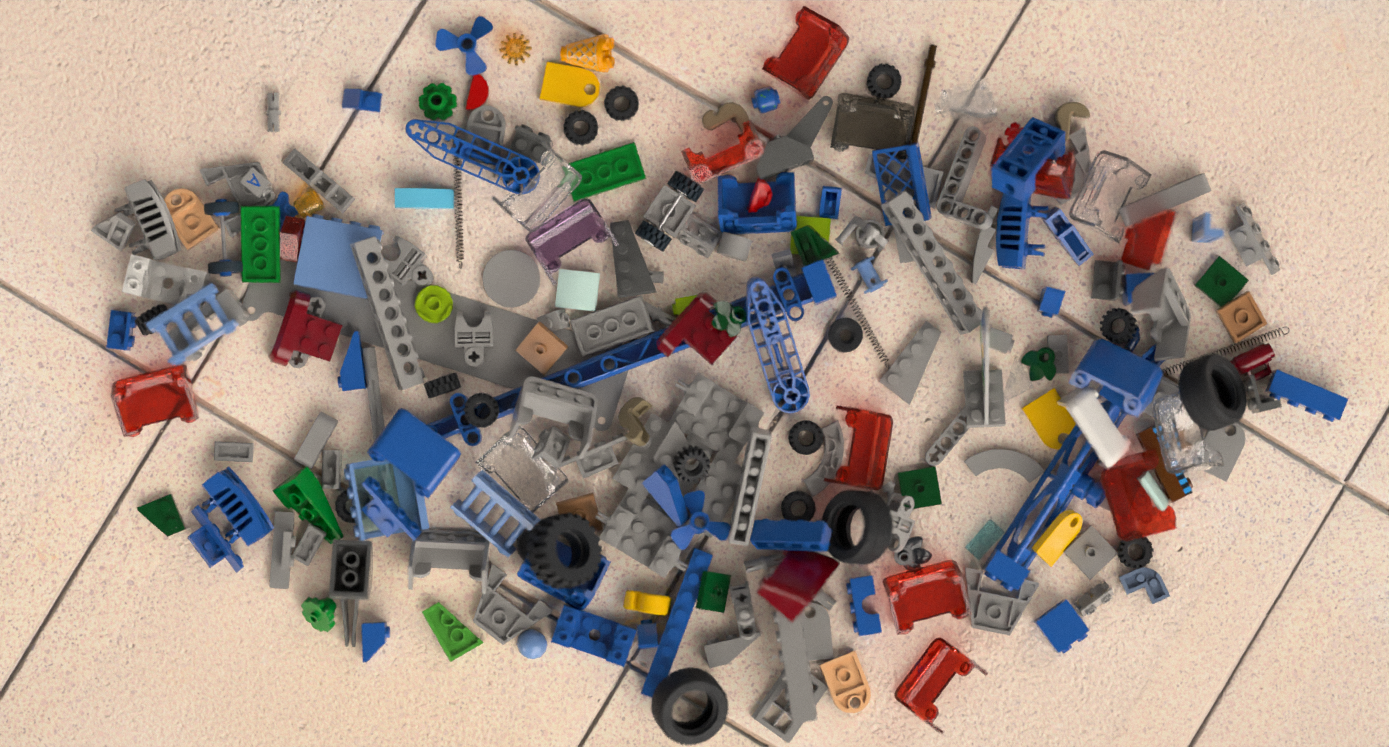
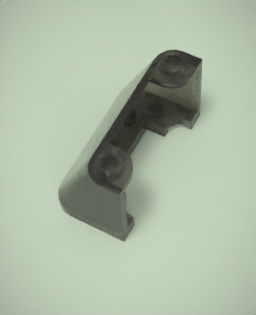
[830,93,914,160]

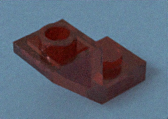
[280,216,305,263]

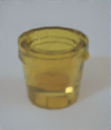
[293,188,325,218]

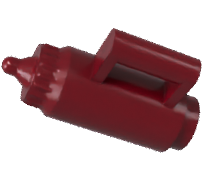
[1230,343,1275,381]

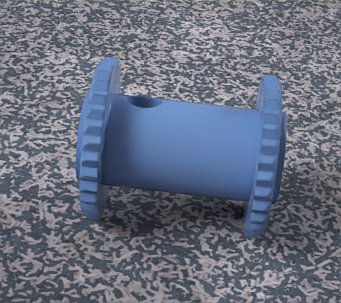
[851,256,888,294]

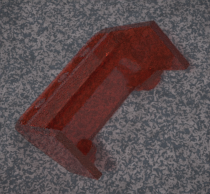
[990,137,1076,200]
[1120,208,1177,271]
[824,405,893,490]
[895,638,988,735]

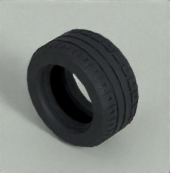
[1178,354,1247,431]
[822,490,893,565]
[651,667,728,745]

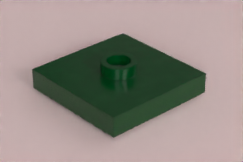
[1194,256,1249,307]
[897,466,942,509]
[696,570,732,613]

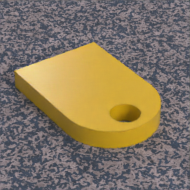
[540,62,600,107]
[1021,388,1076,450]
[1031,509,1082,567]

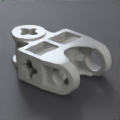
[386,236,433,287]
[454,310,494,368]
[887,492,915,553]
[729,581,757,640]

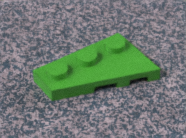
[422,602,484,662]

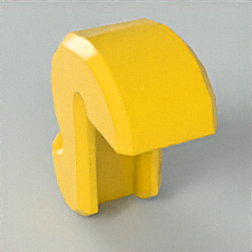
[623,590,672,616]

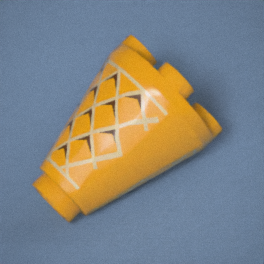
[560,34,615,73]

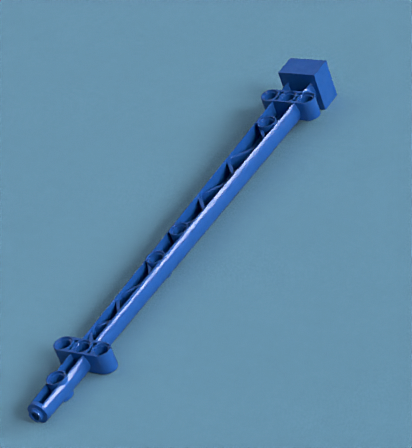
[426,260,837,446]

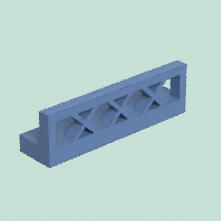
[1191,212,1224,243]

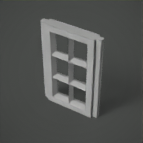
[751,674,828,743]

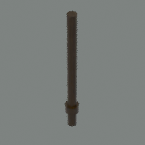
[907,44,937,157]

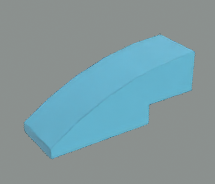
[395,188,454,209]

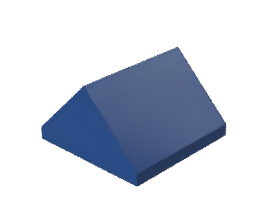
[1121,272,1154,306]

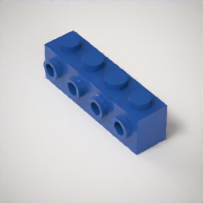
[1265,370,1348,422]
[750,519,832,552]

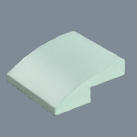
[555,269,600,311]
[1137,468,1169,511]

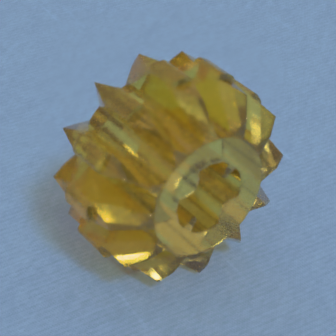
[499,33,532,66]

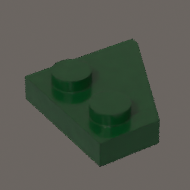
[791,225,839,267]

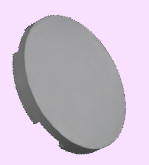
[483,250,540,308]

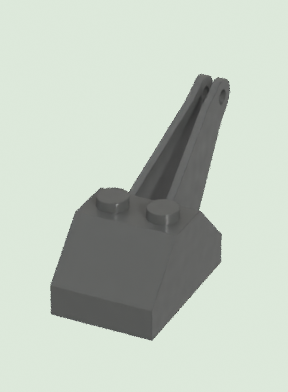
[755,96,833,180]
[329,540,373,647]

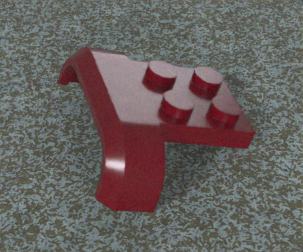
[268,289,342,367]
[657,292,737,365]

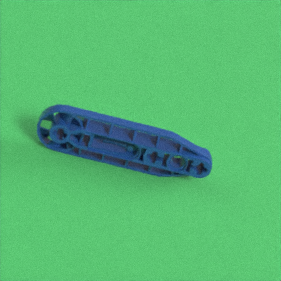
[405,119,540,195]
[746,277,810,413]

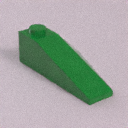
[272,466,344,544]

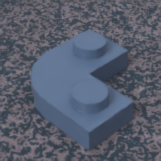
[1118,567,1170,604]

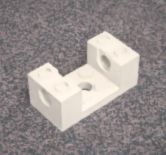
[122,254,211,309]

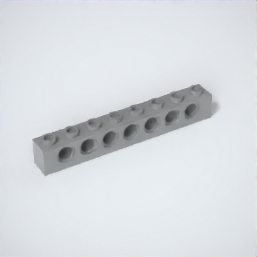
[880,191,982,335]
[350,236,425,390]

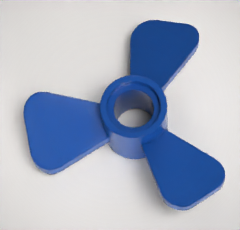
[436,16,493,76]
[671,490,731,550]

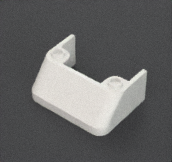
[1057,386,1131,468]

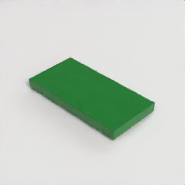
[562,142,646,202]
[241,206,281,283]

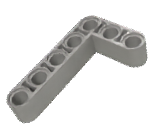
[936,126,993,230]

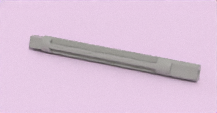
[362,347,393,491]

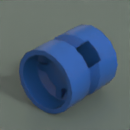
[1072,473,1109,508]

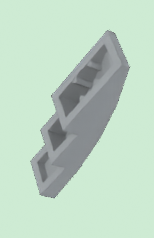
[282,148,355,213]
[971,205,998,285]

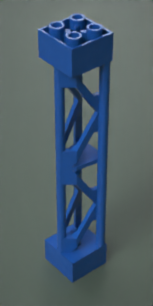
[982,384,1131,592]

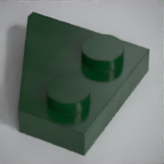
[137,494,186,537]

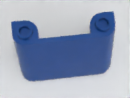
[718,172,797,235]
[1069,339,1163,417]
[367,408,461,499]
[517,540,611,610]

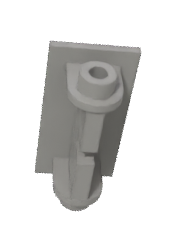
[1074,582,1114,617]

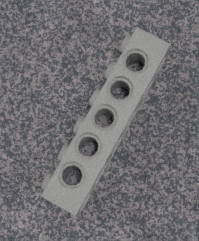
[728,427,772,546]

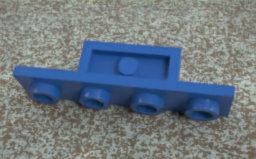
[361,476,422,541]
[187,505,244,573]

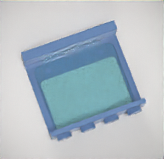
[344,459,429,541]

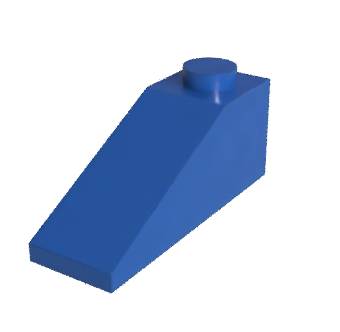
[337,331,367,391]
[642,464,690,527]

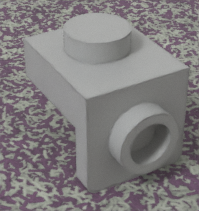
[772,249,797,282]
[537,309,570,333]

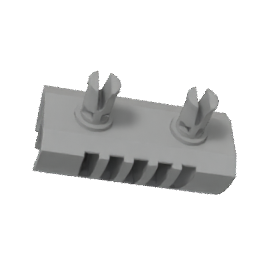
[114,179,181,260]

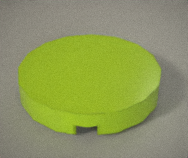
[415,285,453,323]

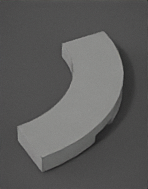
[804,420,844,497]
[964,449,1045,483]

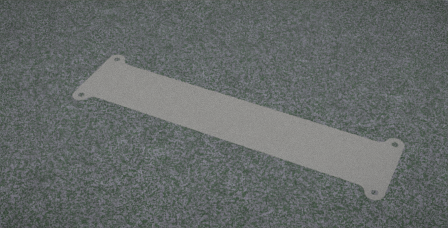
[243,239,635,431]

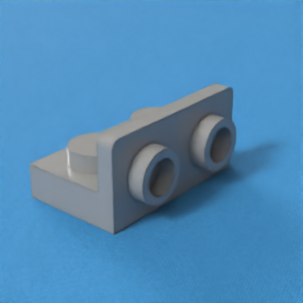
[676,213,722,258]
[532,426,571,468]

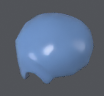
[516,629,547,659]

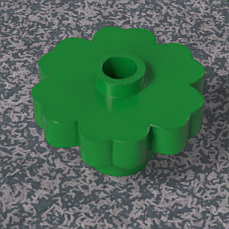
[418,83,458,121]
[301,597,337,632]

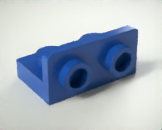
[106,310,137,351]

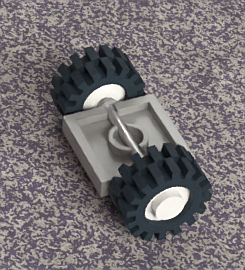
[635,171,705,252]

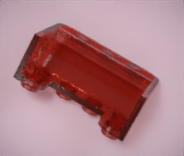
[1101,448,1177,541]

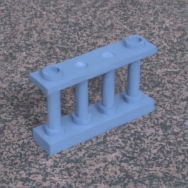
[146,283,239,365]
[450,470,540,558]

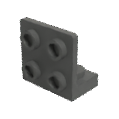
[509,124,553,165]
[1091,260,1125,301]
[1243,374,1282,414]

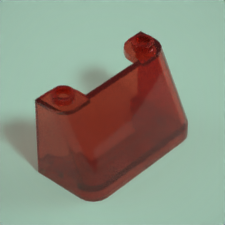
[762,6,849,100]
[681,120,764,183]
[110,364,199,437]
[883,560,971,635]

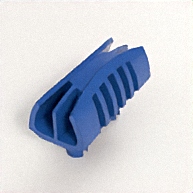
[996,193,1049,270]
[202,466,274,546]

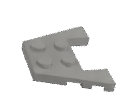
[1035,128,1095,205]
[200,162,276,238]
[473,564,553,645]
[965,567,1039,636]

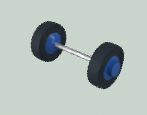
[204,199,243,277]

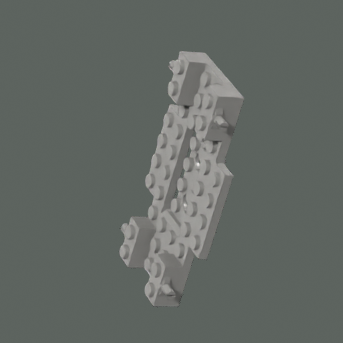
[595,373,764,578]

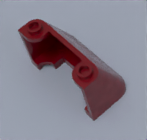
[756,550,840,623]

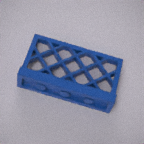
[872,142,932,226]

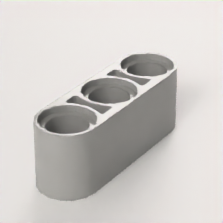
[294,412,338,469]

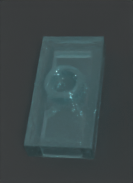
[964,519,1004,560]

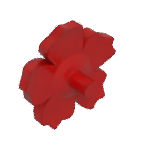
[1004,122,1024,144]

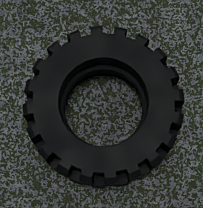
[526,513,602,589]

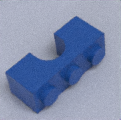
[846,575,882,636]

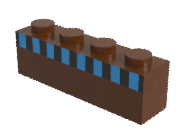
[1135,424,1193,503]

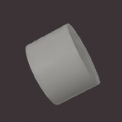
[717,232,752,262]

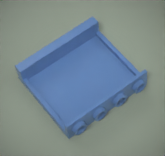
[293,214,384,299]

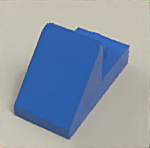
[342,89,383,113]

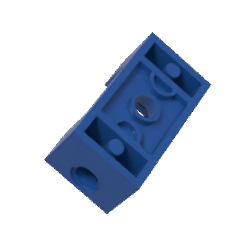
[991,117,1065,202]
[551,604,637,667]

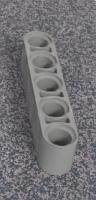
[1118,173,1212,227]

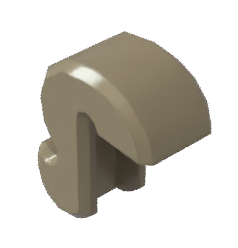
[702,102,749,134]
[1054,102,1090,143]
[618,397,652,446]

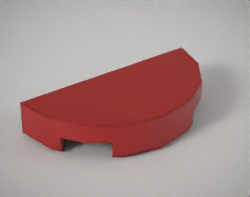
[465,74,489,110]
[747,178,772,213]

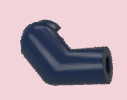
[1124,326,1140,353]

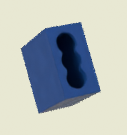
[1034,599,1090,654]

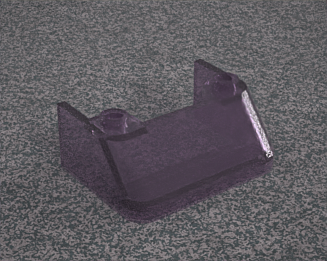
[525,198,619,285]

